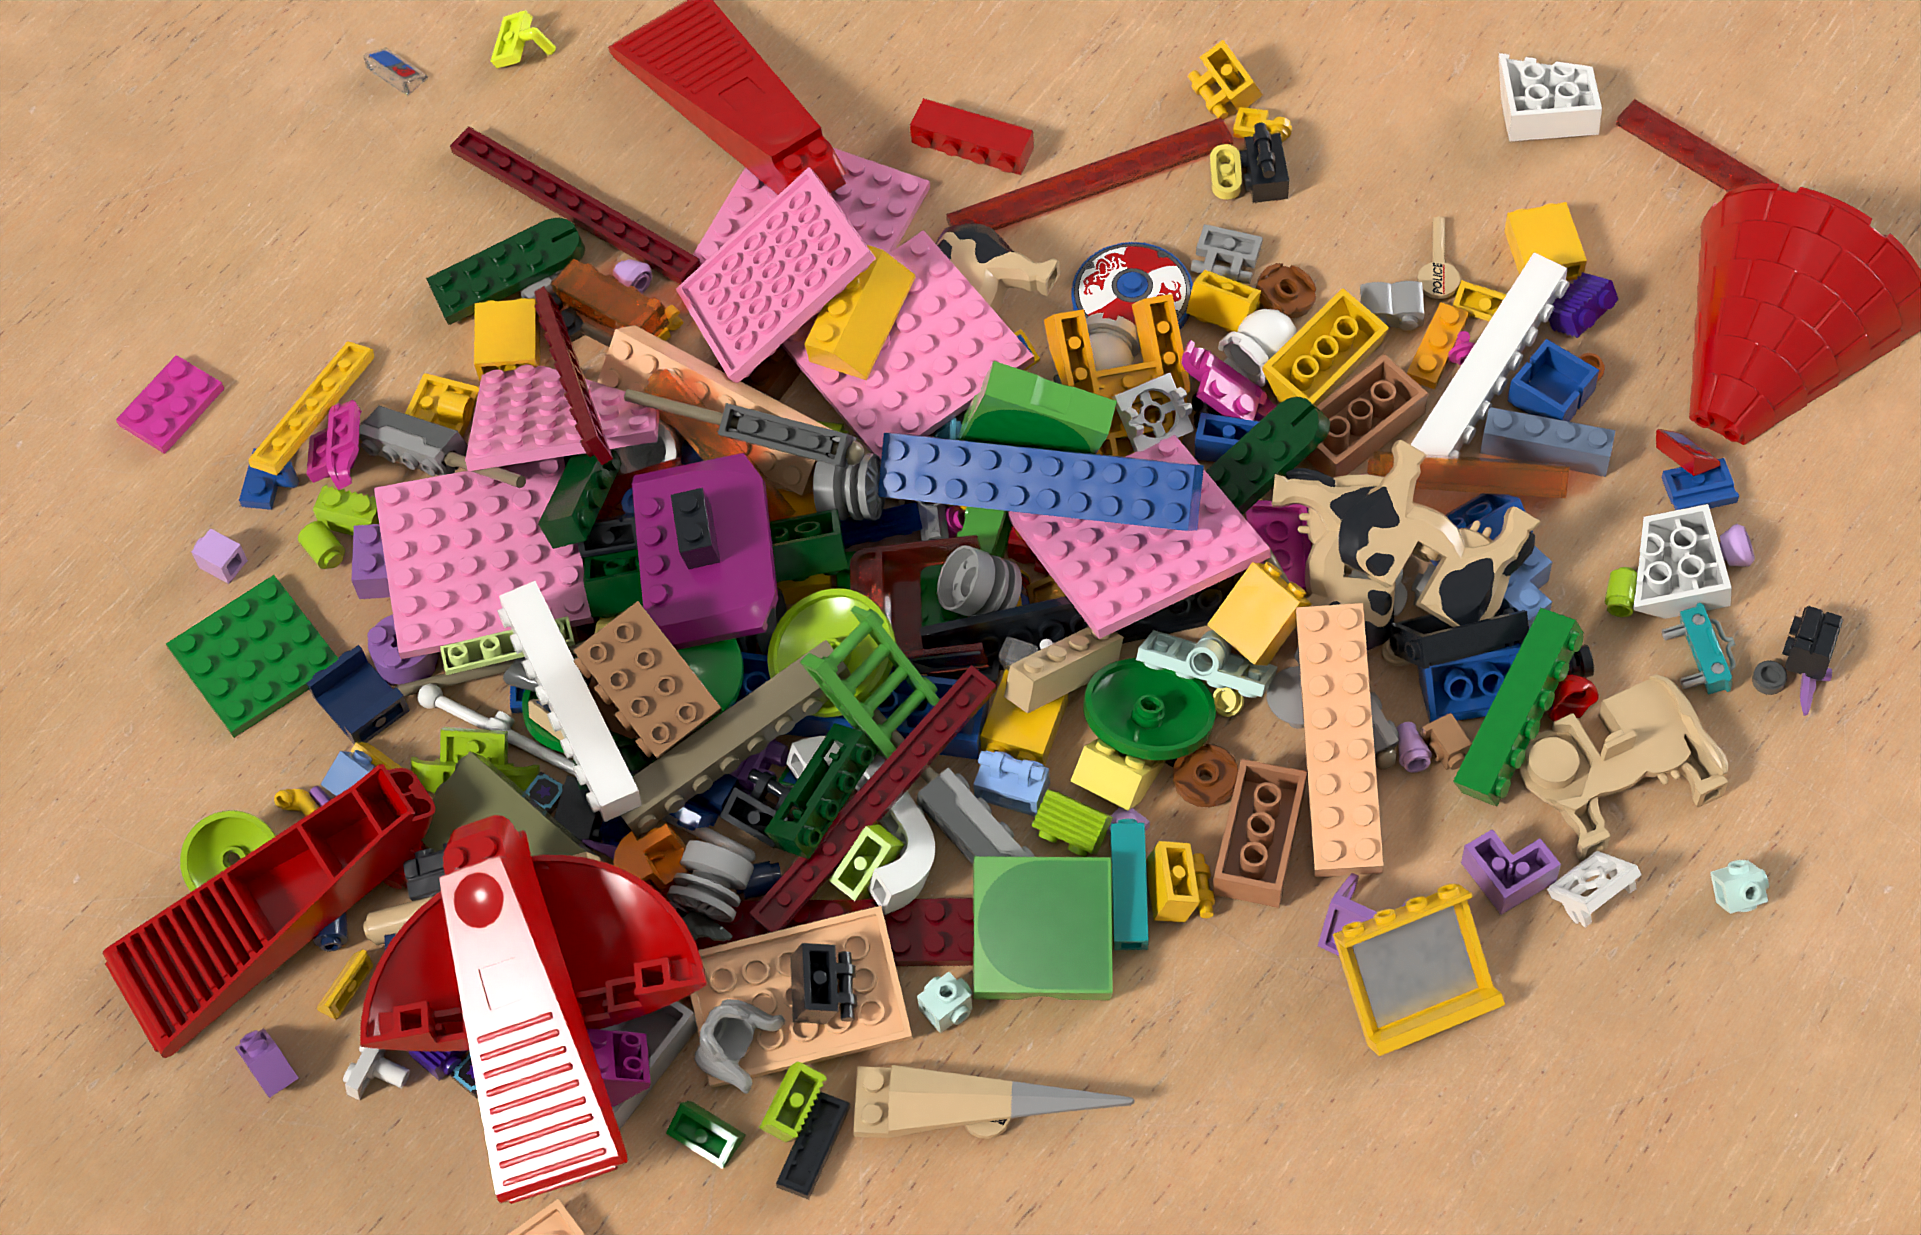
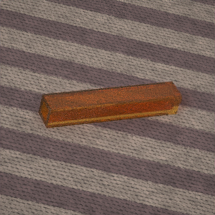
[643,368,796,521]
[1367,451,1569,498]

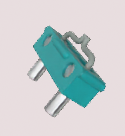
[1662,603,1736,695]

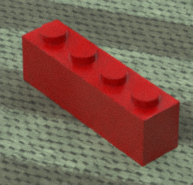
[910,98,1034,175]

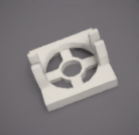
[1112,373,1194,452]
[1547,851,1641,927]

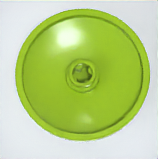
[767,588,895,717]

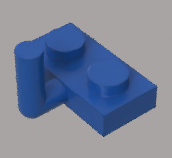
[239,448,299,510]

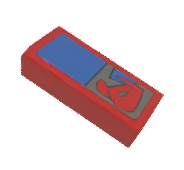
[1656,429,1720,476]

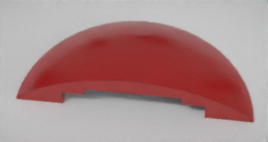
[360,855,707,1051]

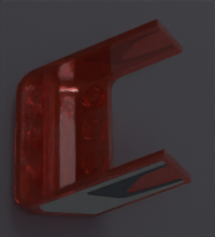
[850,535,989,675]

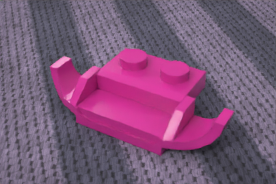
[1182,340,1277,421]
[306,400,362,490]

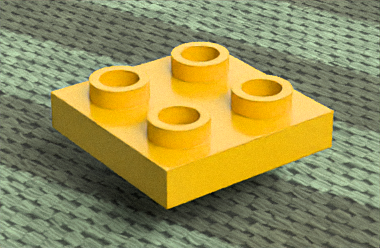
[405,373,479,438]

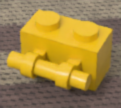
[1188,40,1263,121]
[1186,270,1262,333]
[1146,841,1215,922]

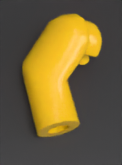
[274,789,319,816]

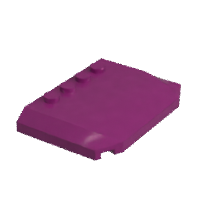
[632,453,778,650]

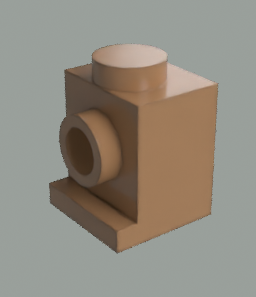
[1421,713,1472,770]

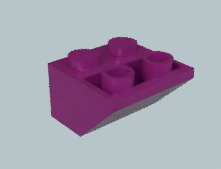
[586,1028,651,1107]

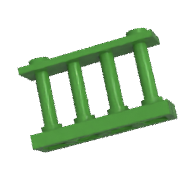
[800,606,940,759]

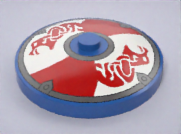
[1071,242,1193,330]

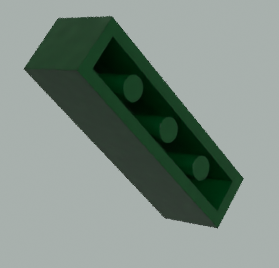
[538,449,622,549]

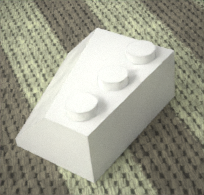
[1499,53,1602,142]
[1634,504,1732,619]

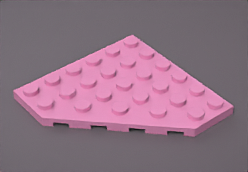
[465,365,660,471]

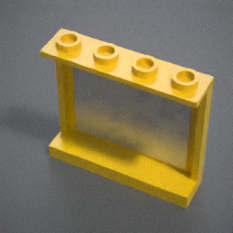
[1333,884,1505,1056]

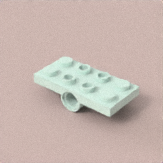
[1136,630,1277,698]

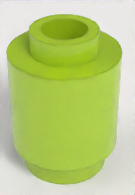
[1605,567,1637,617]

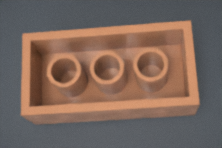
[1306,354,1428,478]
[1213,759,1307,908]

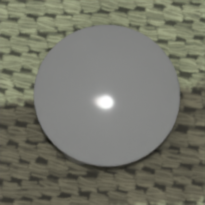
[1266,666,1304,729]

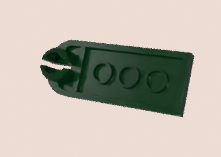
[426,218,585,325]
[1206,397,1330,515]

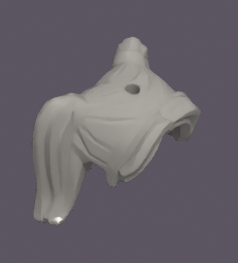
[694,999,785,1094]

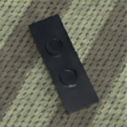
[776,1092,851,1200]

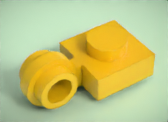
[1233,107,1292,142]

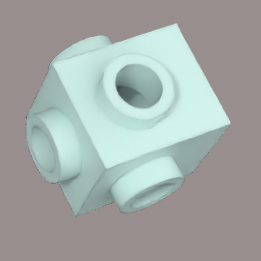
[1710,860,1769,914]
[917,972,973,1034]

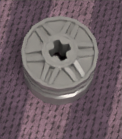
[813,454,885,521]
[937,545,1022,617]
[666,840,754,922]

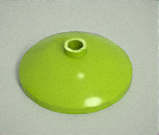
[180,810,276,892]

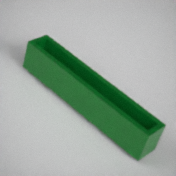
[1453,607,1584,807]

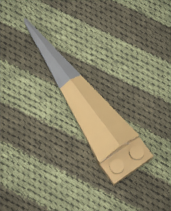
[853,1065,1135,1138]

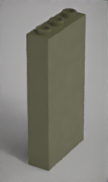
[421,751,604,862]

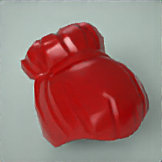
[1546,674,1599,722]

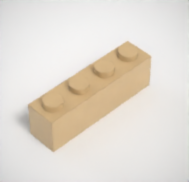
[1004,627,1123,713]

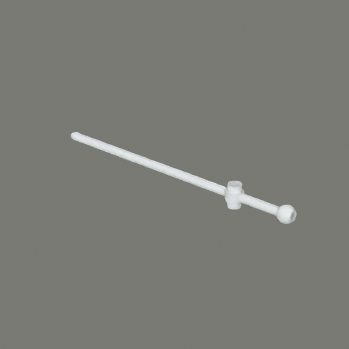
[417,683,756,862]

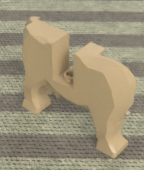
[1519,674,1728,861]

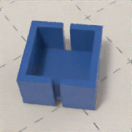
[1508,339,1599,422]

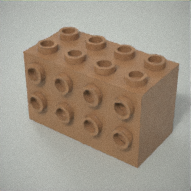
[573,601,722,759]

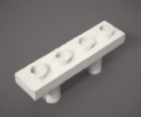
[343,1046,410,1100]

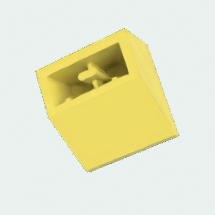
[1071,738,1165,811]

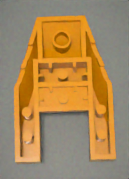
[1044,294,1190,457]

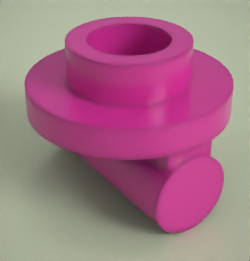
[1448,331,1475,365]
[946,505,965,539]

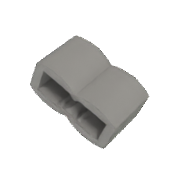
[1360,281,1424,331]

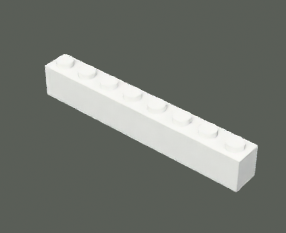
[1411,252,1569,477]
[497,581,642,822]

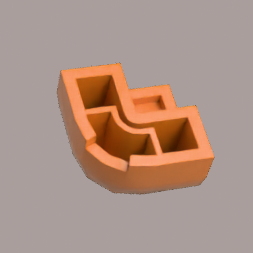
[613,824,692,901]

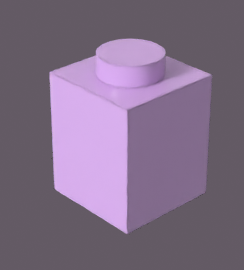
[191,528,248,584]

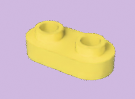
[1210,144,1242,200]

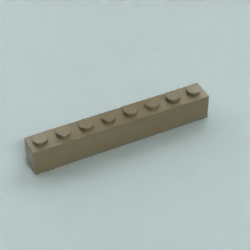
[621,640,851,837]

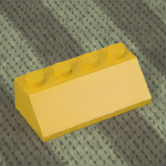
[804,244,916,380]
[1262,288,1389,406]

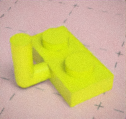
[490,10,556,69]

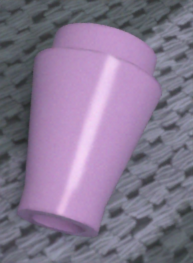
[1397,722,1432,773]

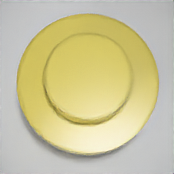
[1212,687,1244,717]

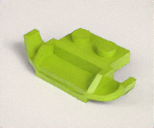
[411,727,540,794]

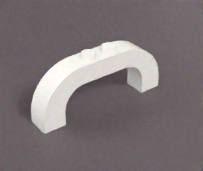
[786,736,935,915]

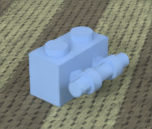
[973,750,1050,816]

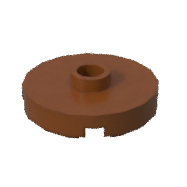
[1256,263,1316,318]
[1173,744,1238,808]

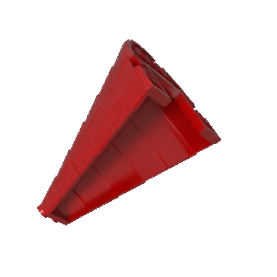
[1689,183,1921,445]

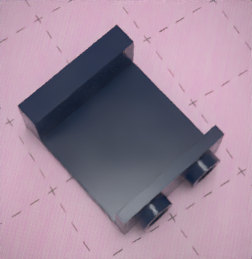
[306,645,410,745]

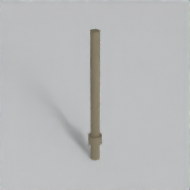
[397,640,586,697]

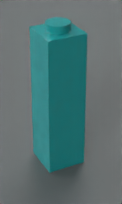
[1111,819,1148,950]

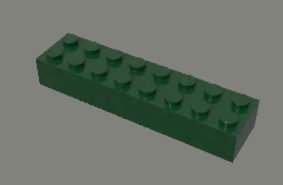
[583,509,848,618]

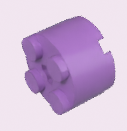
[367,615,439,686]

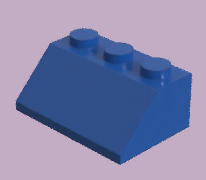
[1430,490,1533,567]
[1418,642,1521,723]

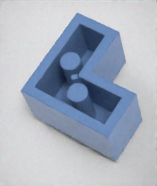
[1499,546,1552,629]

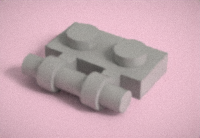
[1191,224,1263,284]

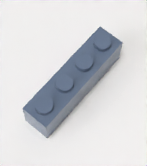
[1480,407,1615,477]

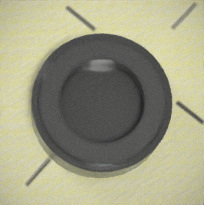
[1752,661,1787,695]

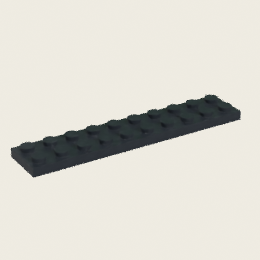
[919,572,1240,680]

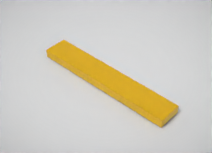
[248,341,375,476]

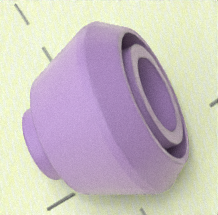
[613,259,652,299]
[1719,524,1755,567]

